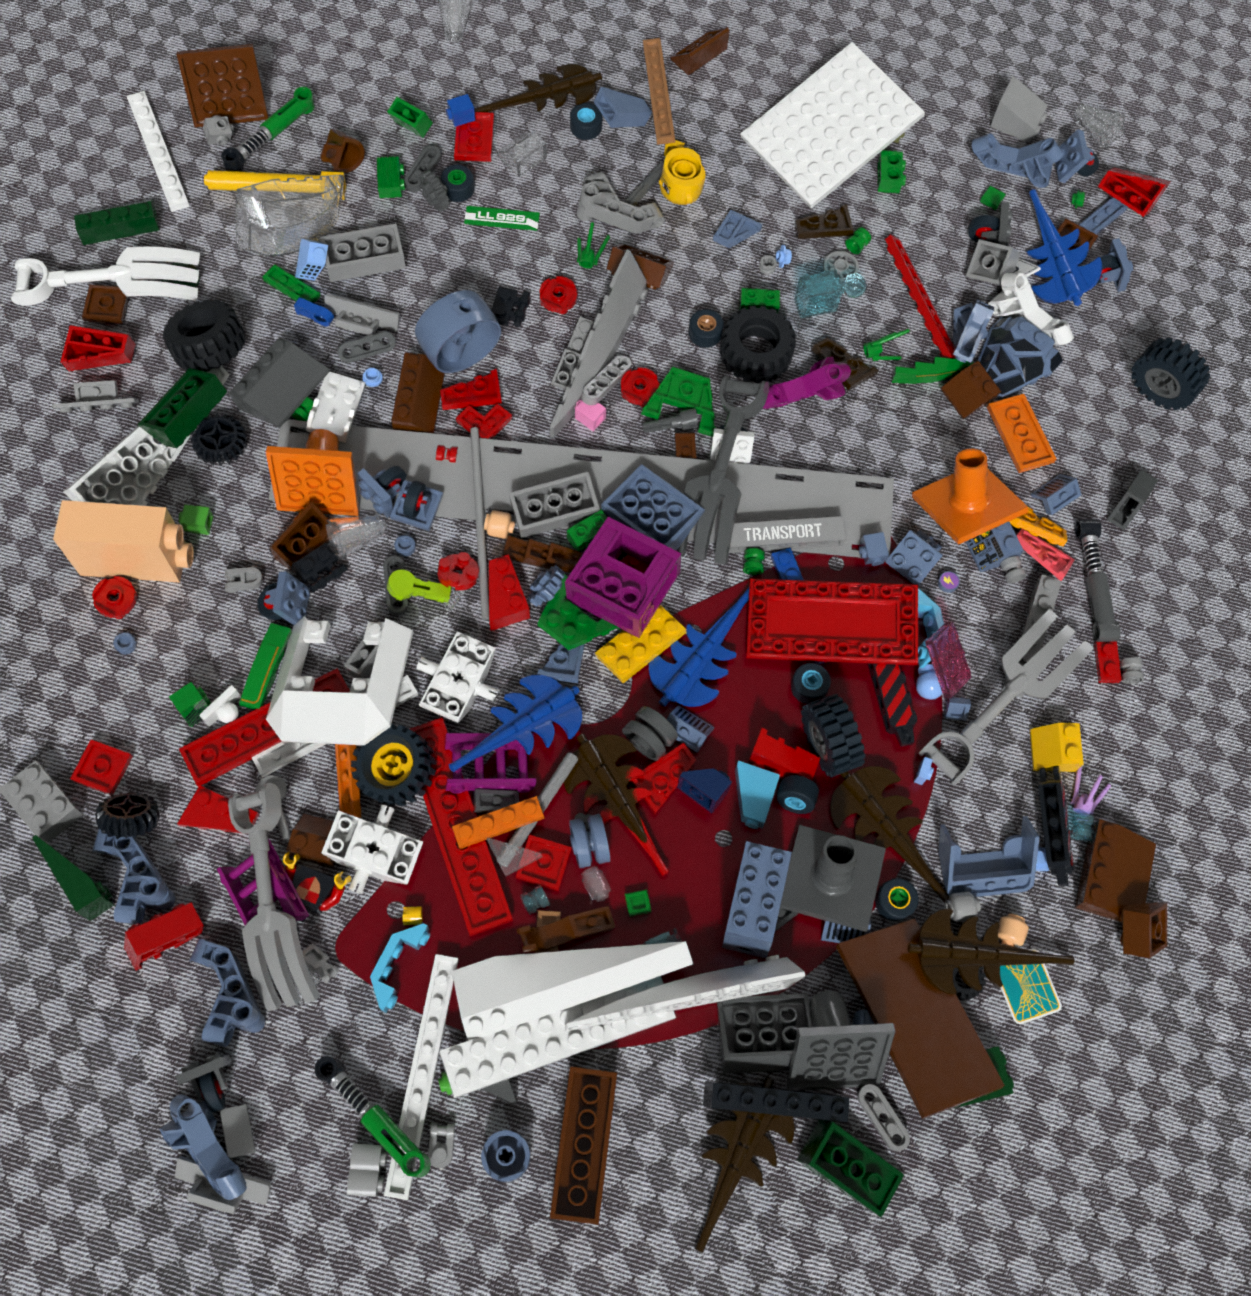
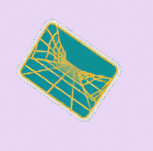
[1000,948,1062,1024]

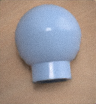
[916,664,945,700]

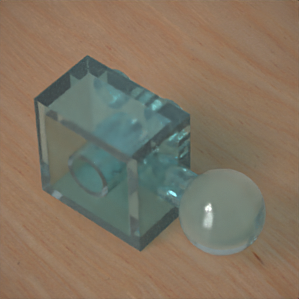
[794,270,866,318]

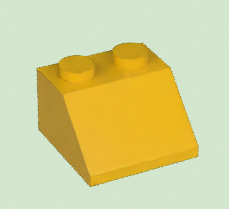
[1029,723,1084,772]

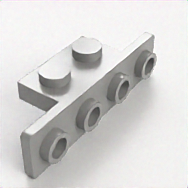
[324,294,400,335]
[52,380,139,413]
[175,1156,271,1215]

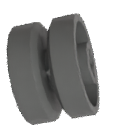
[622,706,678,761]

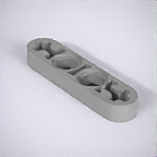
[581,355,631,405]

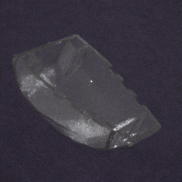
[235,175,344,256]

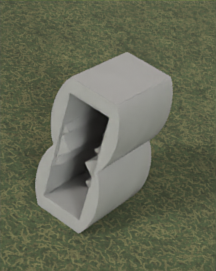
[347,1143,387,1197]

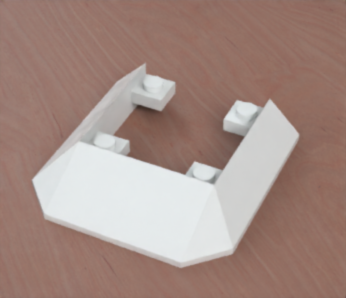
[266,616,413,745]

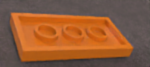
[987,394,1057,473]

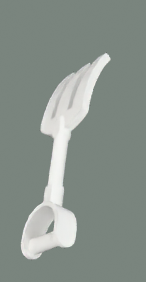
[11,247,200,306]

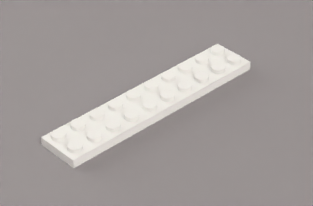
[440,976,676,1098]

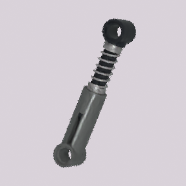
[1074,519,1121,642]

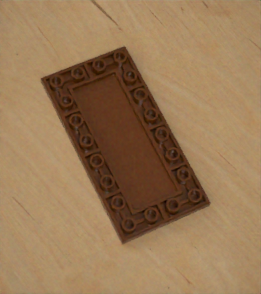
[836,918,1005,1119]

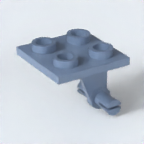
[885,530,943,586]

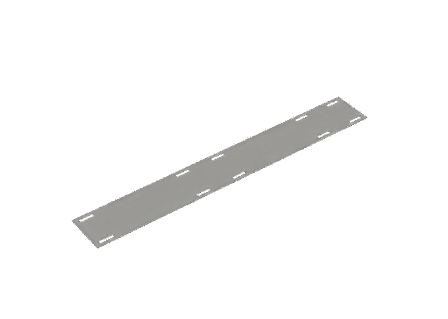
[268,420,894,560]

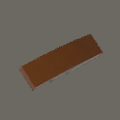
[501,535,584,573]

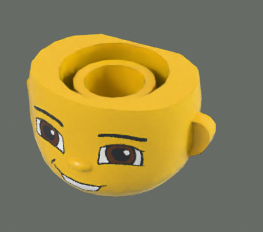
[659,147,705,205]

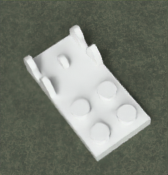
[306,372,366,443]

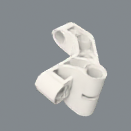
[988,273,1074,345]

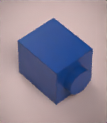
[445,94,475,127]

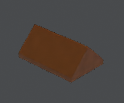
[670,27,730,76]
[269,502,339,575]

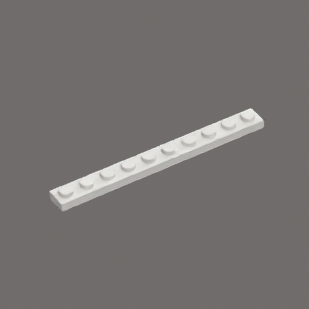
[384,954,459,1200]

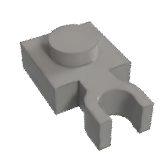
[302,943,339,984]

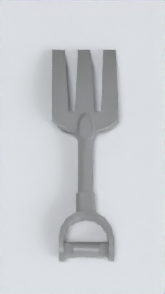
[918,609,1094,786]
[228,783,320,1011]

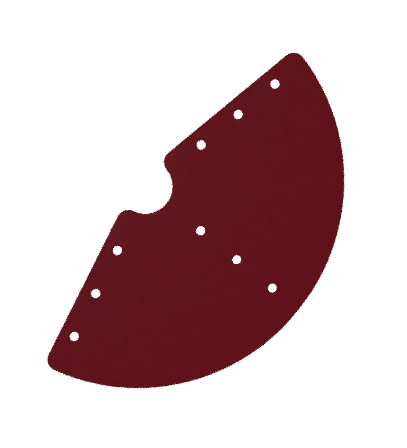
[335,536,943,1050]

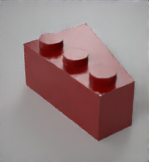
[1098,167,1171,217]
[60,325,136,371]
[489,554,530,631]
[748,728,820,780]
[124,902,204,971]

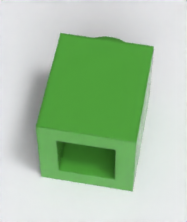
[179,505,214,535]

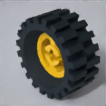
[351,724,436,807]

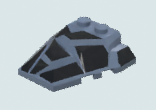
[977,316,1063,400]

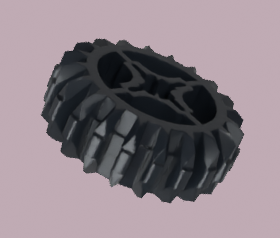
[191,413,247,466]
[95,792,160,839]

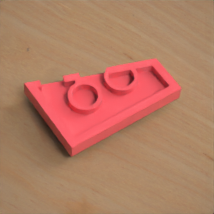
[1016,528,1075,581]

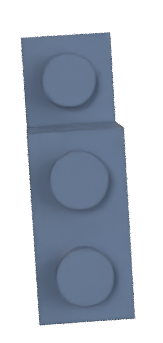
[953,299,994,363]

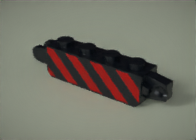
[867,663,917,747]
[1038,766,1074,887]

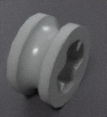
[759,255,777,275]

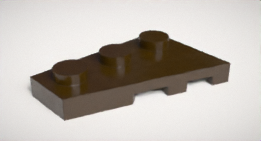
[795,204,854,239]
[812,337,878,390]

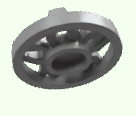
[823,251,859,284]

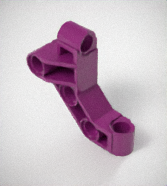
[763,357,851,409]

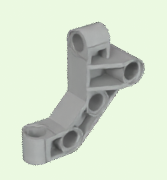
[576,172,665,234]

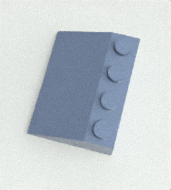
[601,464,705,550]

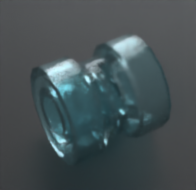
[1070,813,1094,841]
[520,885,550,915]

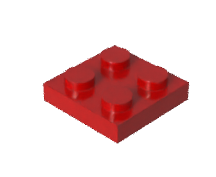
[70,739,133,795]
[516,835,572,891]

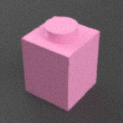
[575,400,606,432]

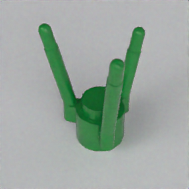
[577,222,610,269]
[863,329,910,362]

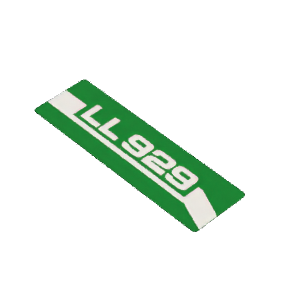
[464,206,540,231]

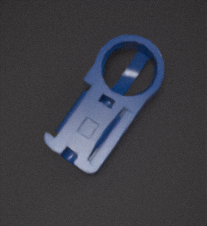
[294,297,334,327]

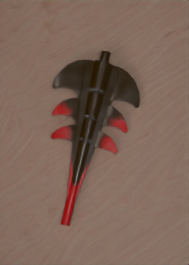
[564,733,670,876]

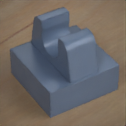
[944,696,971,721]

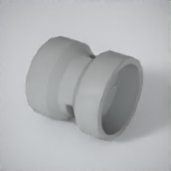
[1000,556,1027,584]
[1120,657,1144,684]

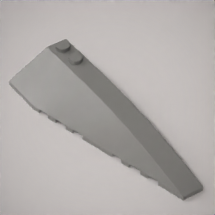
[550,250,648,438]

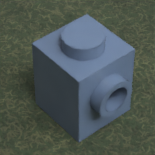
[859,532,889,566]

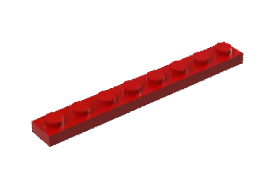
[885,234,956,359]

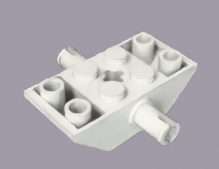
[417,632,500,723]
[321,805,423,894]

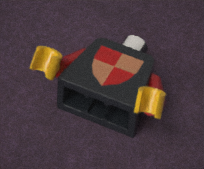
[283,851,351,923]

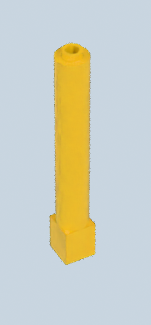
[204,170,346,200]

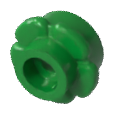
[1072,190,1085,209]

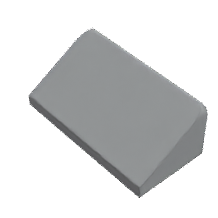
[220,1104,256,1160]

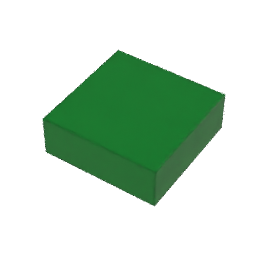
[980,186,1006,210]
[625,890,651,917]

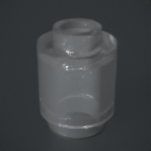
[581,866,611,902]

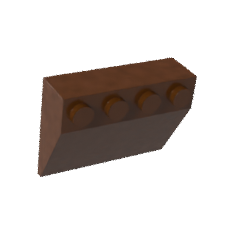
[1075,819,1156,922]

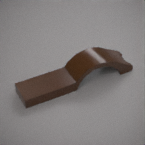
[517,906,615,952]

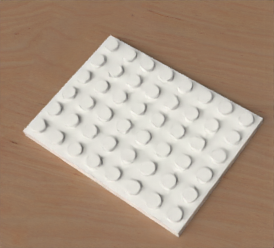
[741,42,925,209]

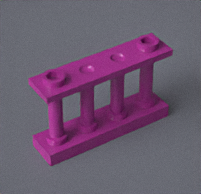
[444,733,536,793]
[217,839,309,926]

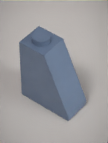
[594,87,652,128]

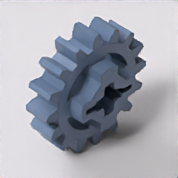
[527,565,565,607]

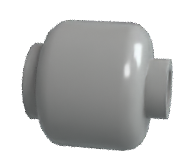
[945,892,981,923]

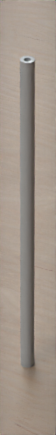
[470,427,489,620]

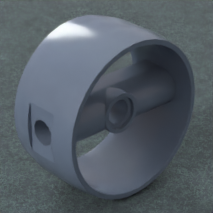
[415,290,501,373]

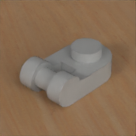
[225,567,263,593]
[428,1123,455,1169]

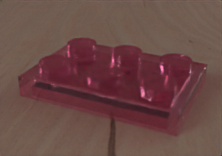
[925,622,972,698]

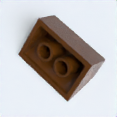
[606,243,674,290]

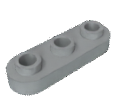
[857,1084,910,1151]

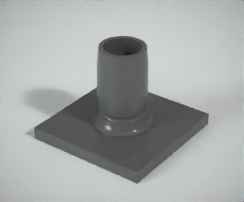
[780,825,886,932]
[786,990,895,1090]

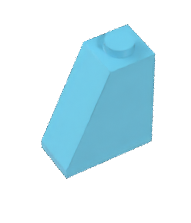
[735,761,780,829]

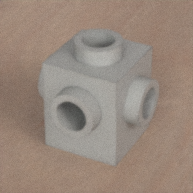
[203,116,234,145]

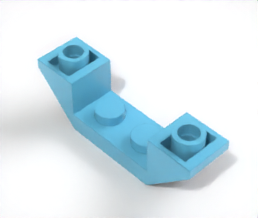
[918,588,948,668]
[370,923,430,1013]

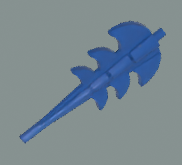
[1027,189,1102,306]
[649,586,750,707]
[449,675,582,772]

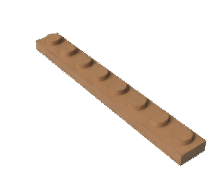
[643,38,675,145]

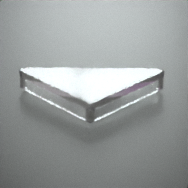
[487,838,543,876]

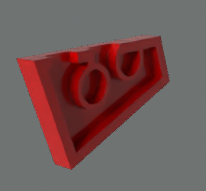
[177,786,259,834]

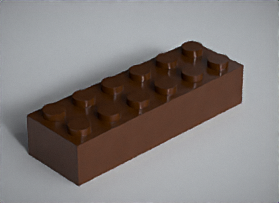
[550,1066,617,1225]

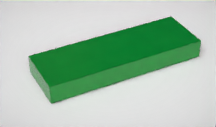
[262,264,320,303]

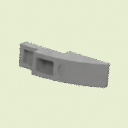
[551,317,595,390]

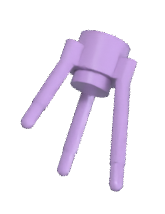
[1070,766,1111,817]

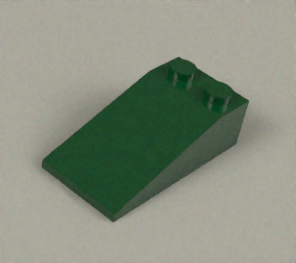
[32,835,114,921]
[797,1119,904,1218]

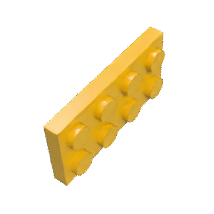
[595,605,686,683]

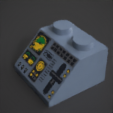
[966,522,1024,573]

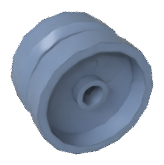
[569,814,610,869]

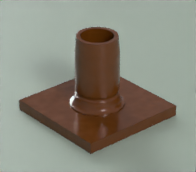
[176,44,268,128]

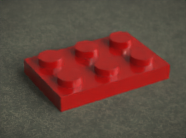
[454,112,494,162]

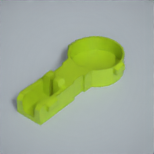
[387,569,451,603]

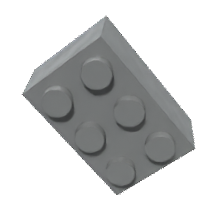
[0,760,83,843]

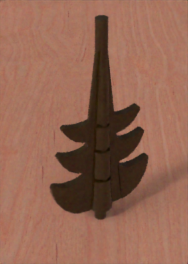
[474,64,602,113]
[830,766,949,903]
[908,909,1075,995]
[694,1077,795,1253]

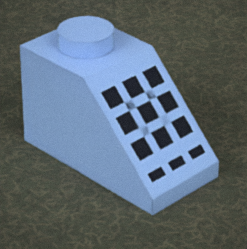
[295,238,328,281]

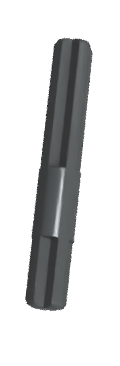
[624,161,664,206]

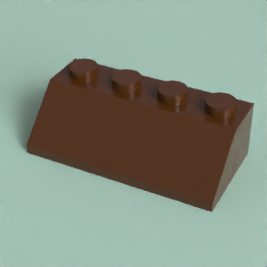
[391,352,445,434]

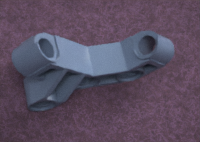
[972,133,1063,188]
[92,829,176,924]
[189,939,266,1047]
[160,1094,247,1200]

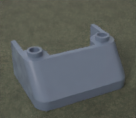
[938,816,1039,897]

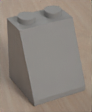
[990,76,1048,143]

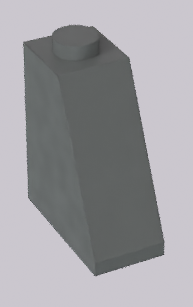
[1107,470,1158,530]

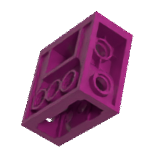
[565,517,681,638]

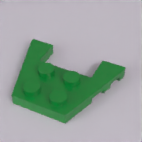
[641,367,716,437]
[537,574,621,650]

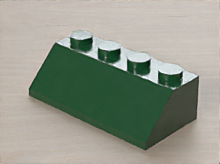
[74,198,160,245]
[138,368,227,449]

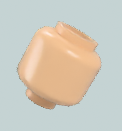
[484,510,515,539]
[998,914,1029,947]

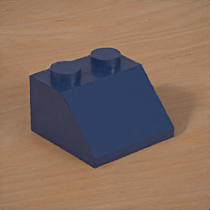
[677,768,732,813]

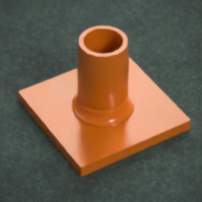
[266,429,360,516]
[912,449,1028,545]

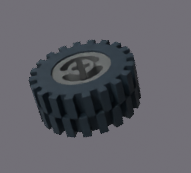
[1131,338,1210,410]
[801,694,865,777]

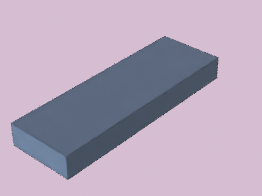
[1079,197,1128,235]

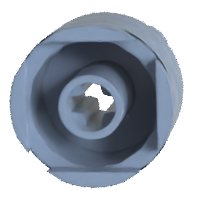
[481,1130,531,1182]

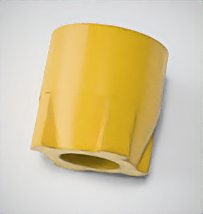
[403,907,422,925]

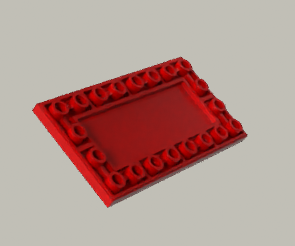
[746,578,918,665]

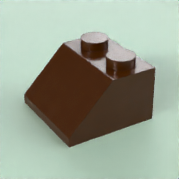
[940,361,1001,420]
[286,814,335,867]
[1120,902,1167,959]

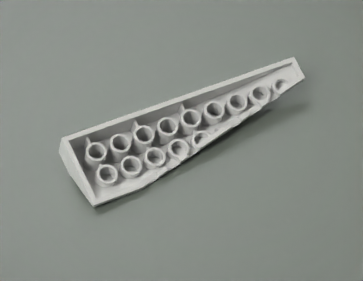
[63,366,229,506]
[452,941,693,1041]
[565,955,805,1032]

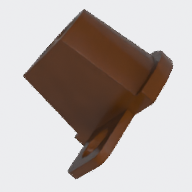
[320,129,365,173]

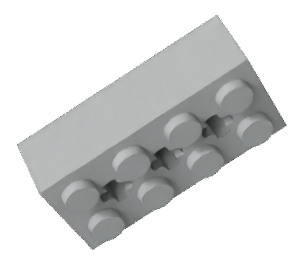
[320,223,406,282]
[509,472,600,538]

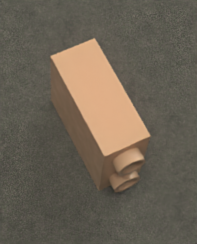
[53,500,194,582]

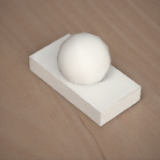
[199,685,241,727]

